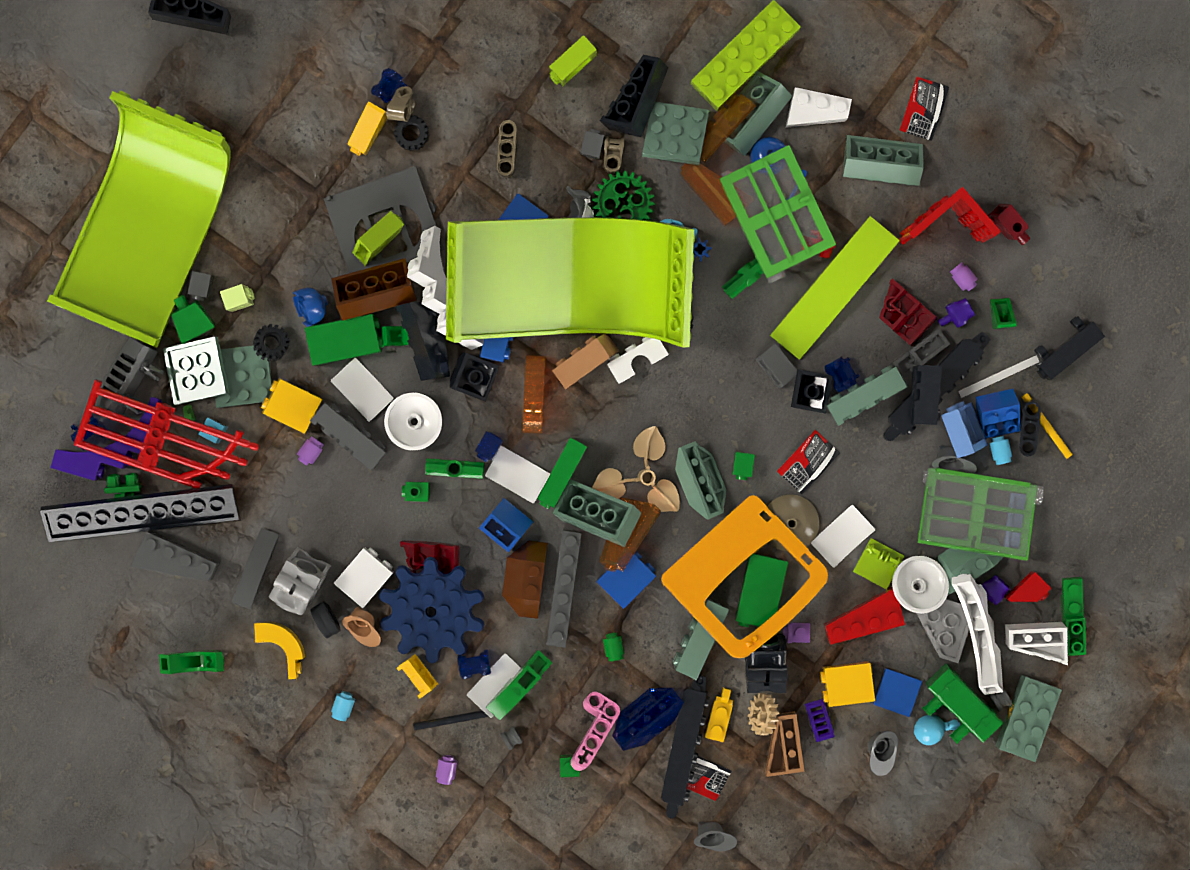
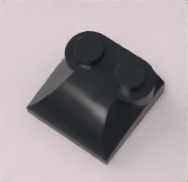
[450,352,499,402]

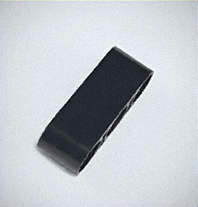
[1019,399,1041,457]

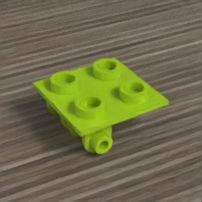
[853,538,904,590]

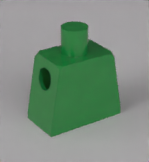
[172,294,216,344]

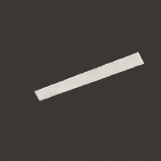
[958,355,1039,398]

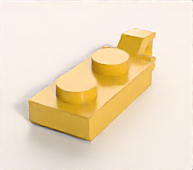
[705,687,733,742]

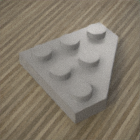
[916,599,969,663]

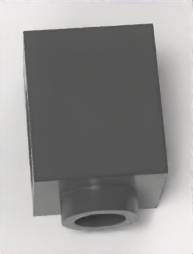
[580,129,604,160]
[188,271,214,301]

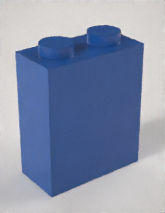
[596,548,656,609]

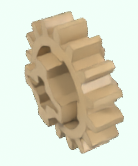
[747,693,779,735]

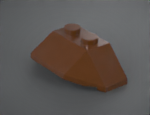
[502,540,548,619]

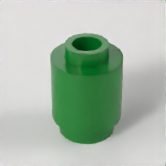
[603,632,625,662]

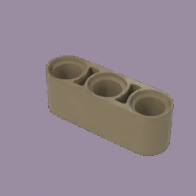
[497,120,517,178]

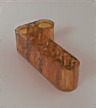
[523,355,545,434]

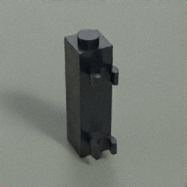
[1034,316,1105,380]

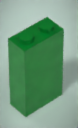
[304,314,384,366]
[537,437,588,509]
[735,553,788,628]

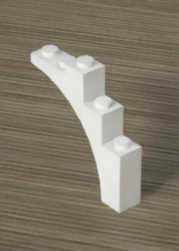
[407,226,484,350]
[952,574,1003,695]

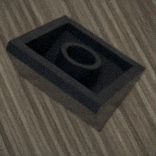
[791,369,833,414]

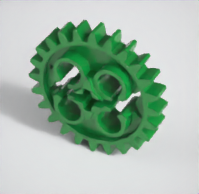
[592,171,655,220]

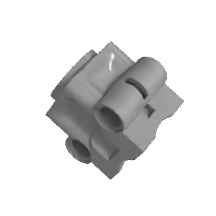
[269,547,331,615]

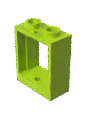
[549,35,597,86]

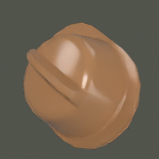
[342,607,381,647]

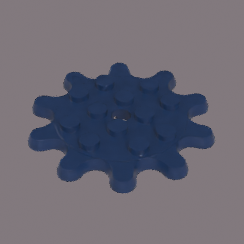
[379,557,485,664]

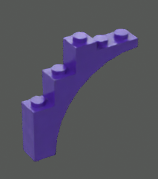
[50,397,162,481]

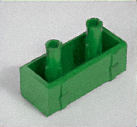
[922,663,1003,744]

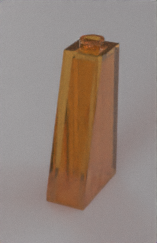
[680,163,754,227]
[599,497,661,572]

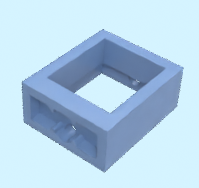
[941,401,988,458]

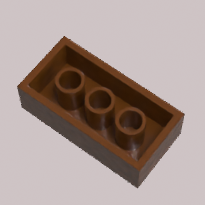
[331,258,417,321]

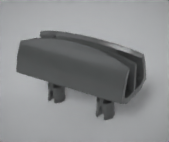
[95,337,164,415]

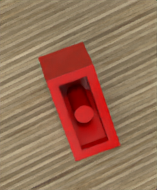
[1004,571,1051,602]

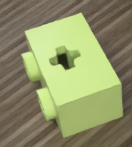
[220,284,255,312]

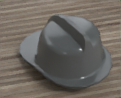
[932,445,977,474]
[867,731,898,776]
[694,821,737,851]

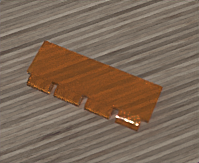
[700,93,756,163]

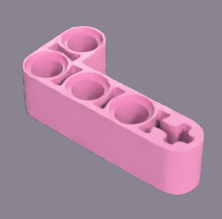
[571,692,620,771]

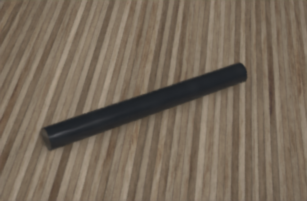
[413,710,489,731]

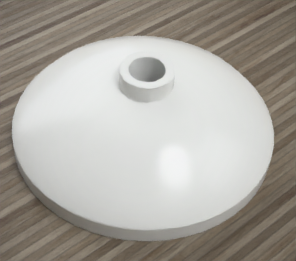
[384,393,442,450]
[892,556,949,614]

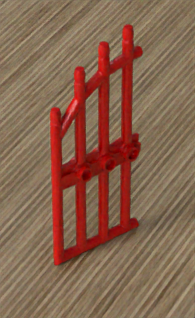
[73,379,259,488]

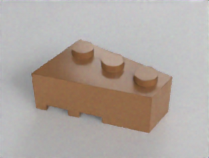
[552,333,619,389]
[765,711,804,777]

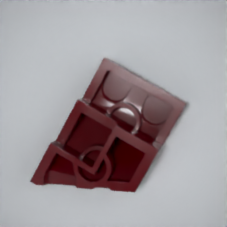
[879,278,937,347]
[400,541,459,574]

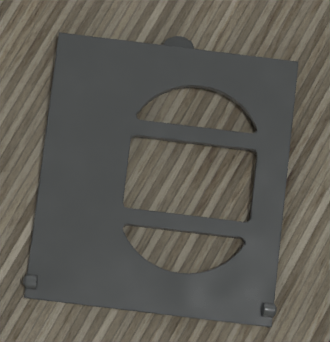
[324,166,445,273]

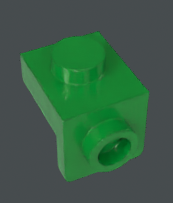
[382,326,409,346]

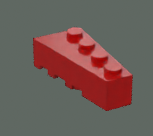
[824,587,905,644]

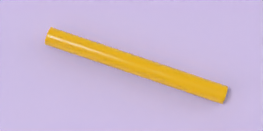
[1021,393,1073,459]

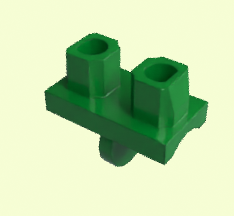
[104,472,143,498]

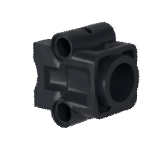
[745,634,787,693]

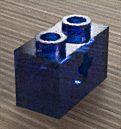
[475,431,504,462]

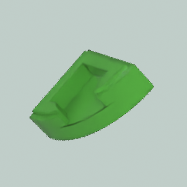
[183,404,197,421]

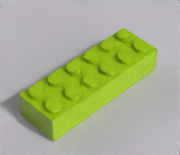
[690,0,801,111]

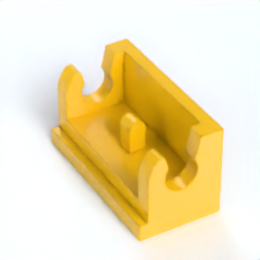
[396,654,438,699]

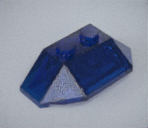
[612,687,684,751]

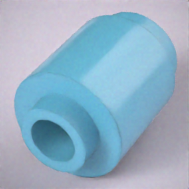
[990,436,1012,465]
[331,691,355,721]

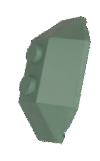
[675,441,726,520]
[937,536,1003,595]

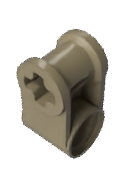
[386,86,416,122]
[604,136,625,174]

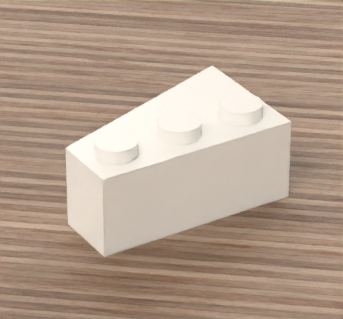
[785,87,852,128]
[1005,622,1068,665]

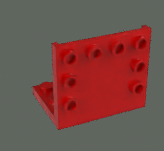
[899,187,1001,245]

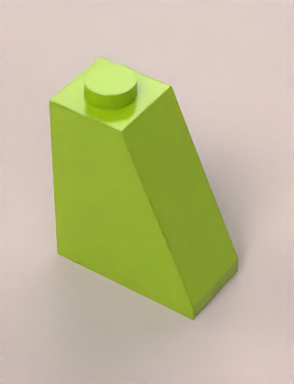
[352,211,404,266]

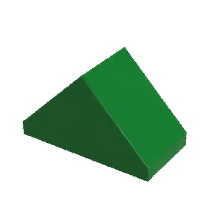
[990,298,1017,329]

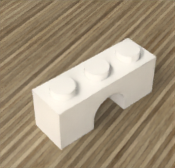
[607,337,669,384]

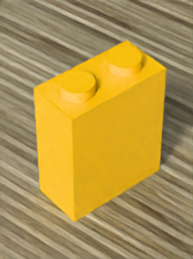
[261,378,322,434]
[820,661,875,707]

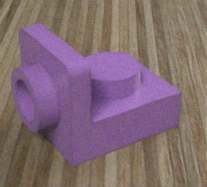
[783,622,810,643]

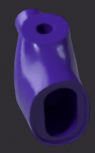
[938,298,975,328]
[982,575,1010,605]

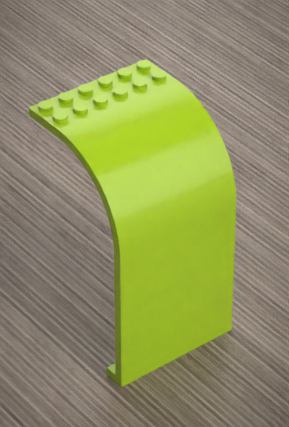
[47,91,231,348]
[446,217,695,347]

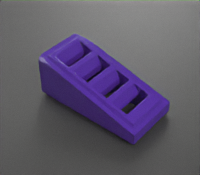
[805,698,835,742]

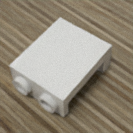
[334,547,394,608]

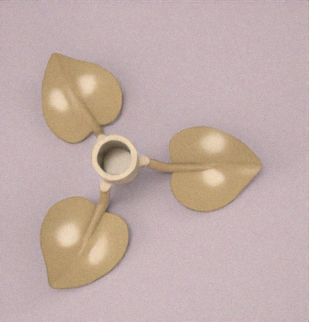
[592,426,680,512]

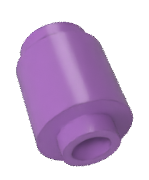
[950,262,978,291]
[297,436,324,465]
[436,755,458,785]

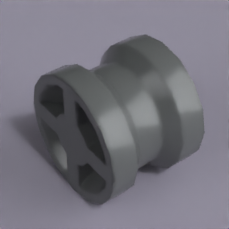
[989,688,1012,712]
[501,726,523,750]

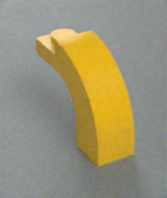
[254,621,305,679]

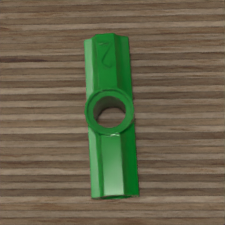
[722,250,776,299]
[425,458,484,479]

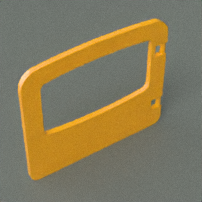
[661,495,828,658]

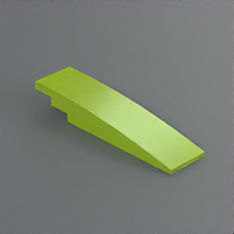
[770,216,900,360]

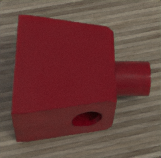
[987,204,1030,245]

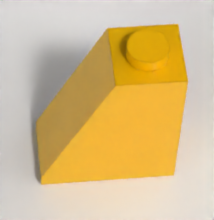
[348,101,387,156]

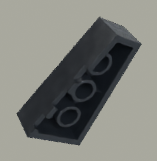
[148,0,231,35]
[600,54,669,137]
[395,302,450,381]

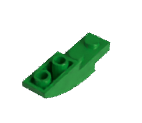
[1061,577,1086,656]
[485,650,552,720]

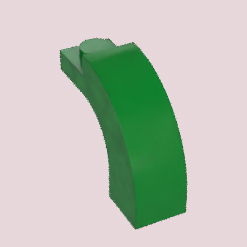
[159,650,225,674]

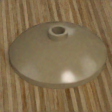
[762,494,819,552]

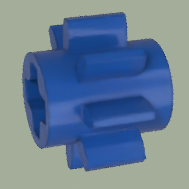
[693,237,712,262]

